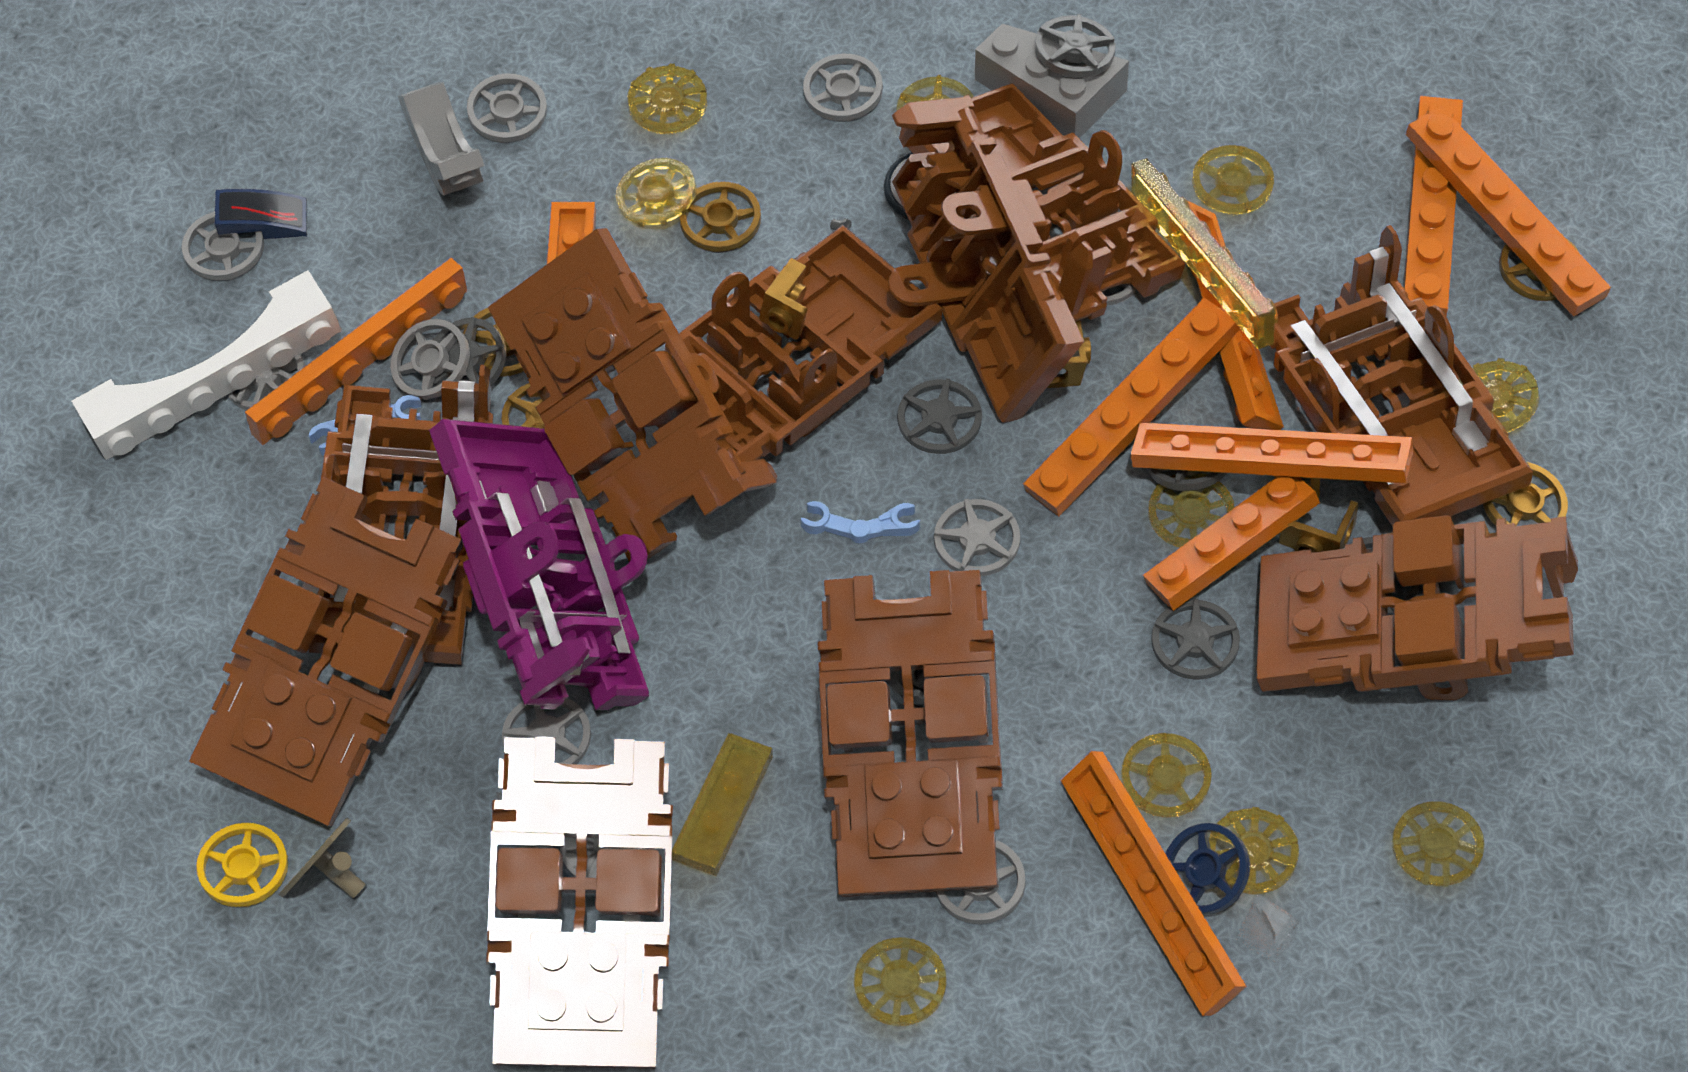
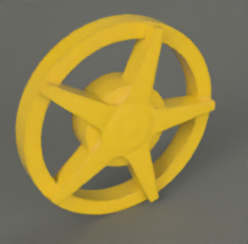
[196,823,288,907]

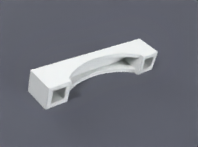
[72,270,342,460]

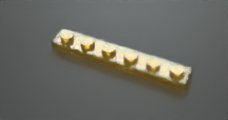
[1131,158,1278,349]

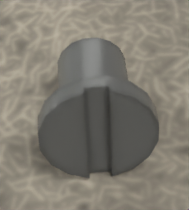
[830,218,851,230]

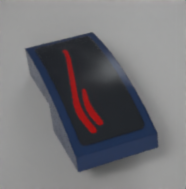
[215,189,307,239]

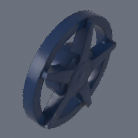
[1165,823,1250,915]

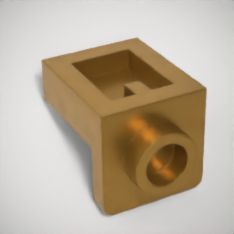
[759,258,808,339]

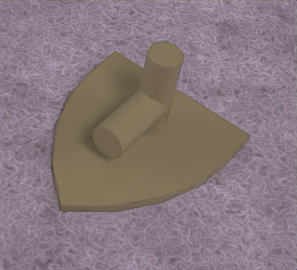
[278,817,366,899]

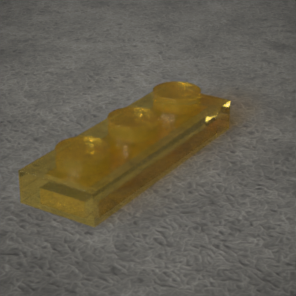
[672,733,773,876]

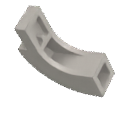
[398,82,485,196]

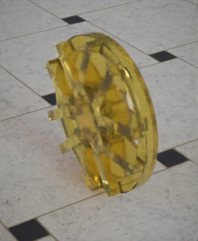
[1392,801,1485,887]

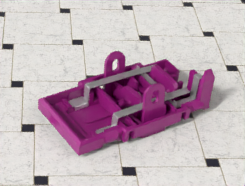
[429,419,649,710]

